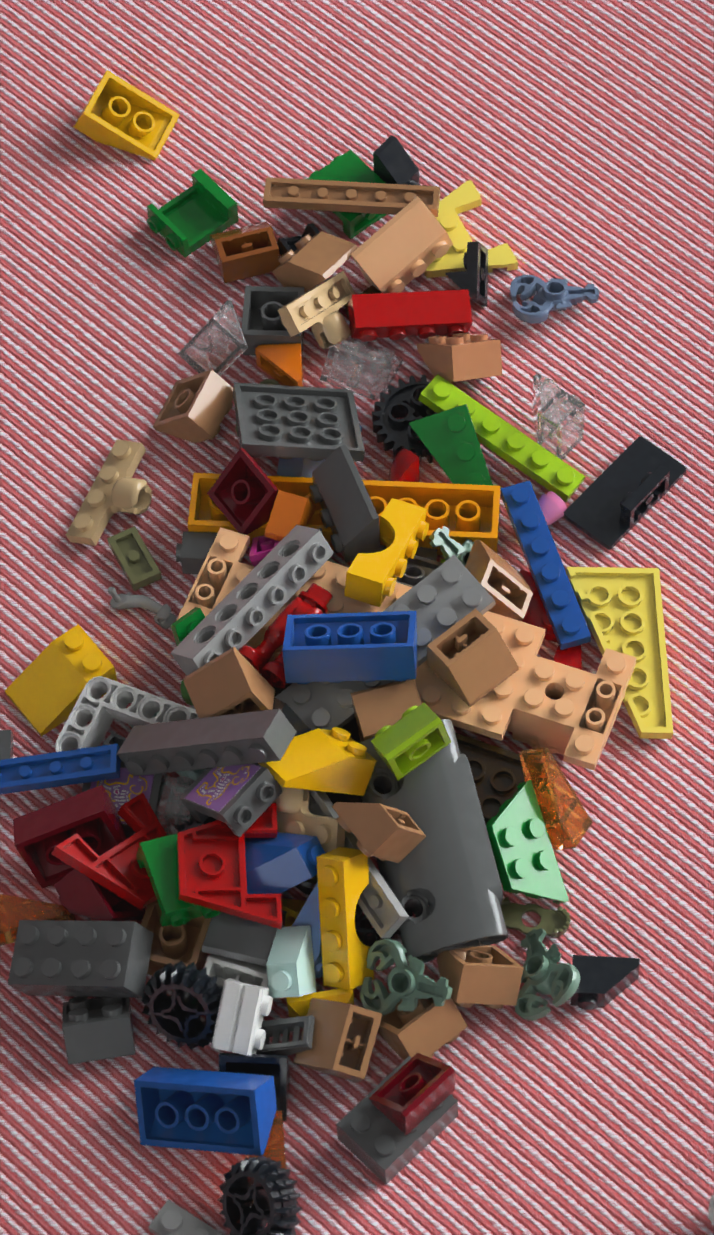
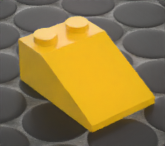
[73,70,180,161]
[5,624,118,737]
[258,727,377,796]

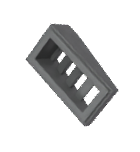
[256,1015,315,1056]

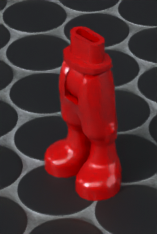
[238,583,333,689]

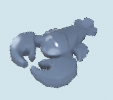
[510,275,599,324]

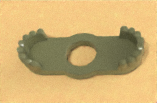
[500,897,571,937]

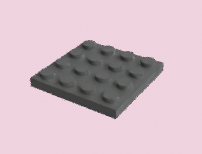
[233,382,365,462]

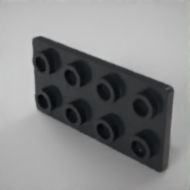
[564,436,686,550]

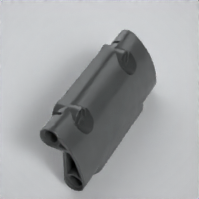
[360,719,508,965]

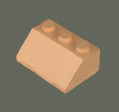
[351,196,453,293]

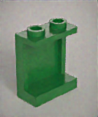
[307,150,387,239]
[147,169,239,258]
[136,833,222,927]

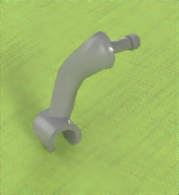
[108,587,177,629]

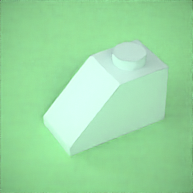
[266,925,317,998]

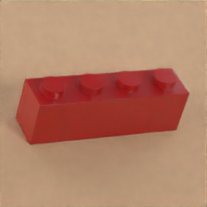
[348,289,473,342]

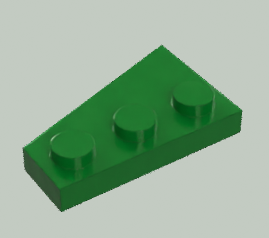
[409,404,493,485]

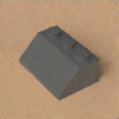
[309,444,381,563]

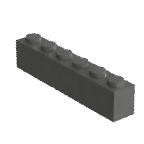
[117,709,296,776]

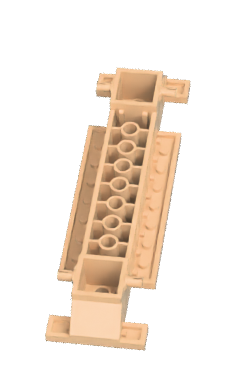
[176,527,637,771]

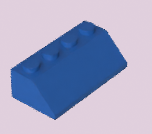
[282,611,418,684]
[134,1067,277,1156]

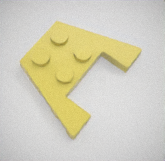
[424,180,518,278]

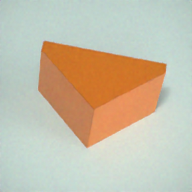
[255,343,303,387]
[264,490,316,541]

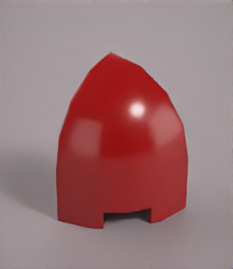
[389,449,420,482]

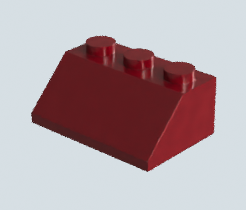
[13,785,127,888]

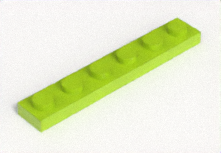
[418,374,585,502]

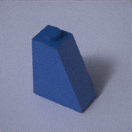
[245,832,325,894]

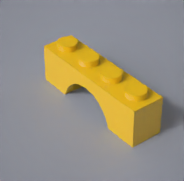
[344,498,429,607]
[316,847,374,990]

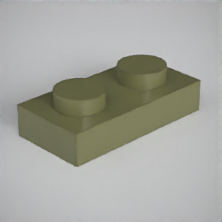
[107,526,162,591]

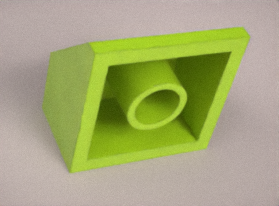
[371,702,451,781]

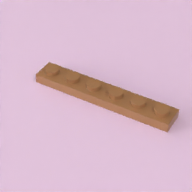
[263,177,440,217]

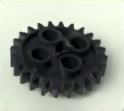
[372,375,437,464]

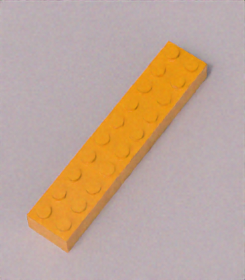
[187,473,500,555]

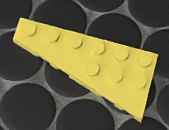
[566,567,673,739]

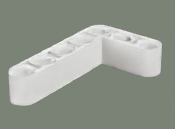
[55,676,199,752]

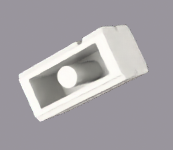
[211,980,273,1056]

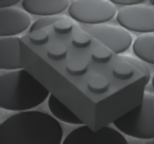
[8,920,154,998]

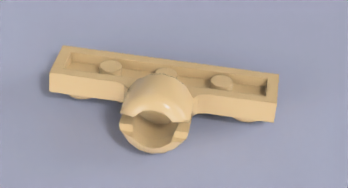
[277,271,355,349]
[66,439,152,546]
[273,783,345,852]

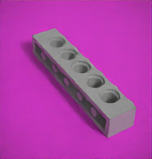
[171,525,334,676]

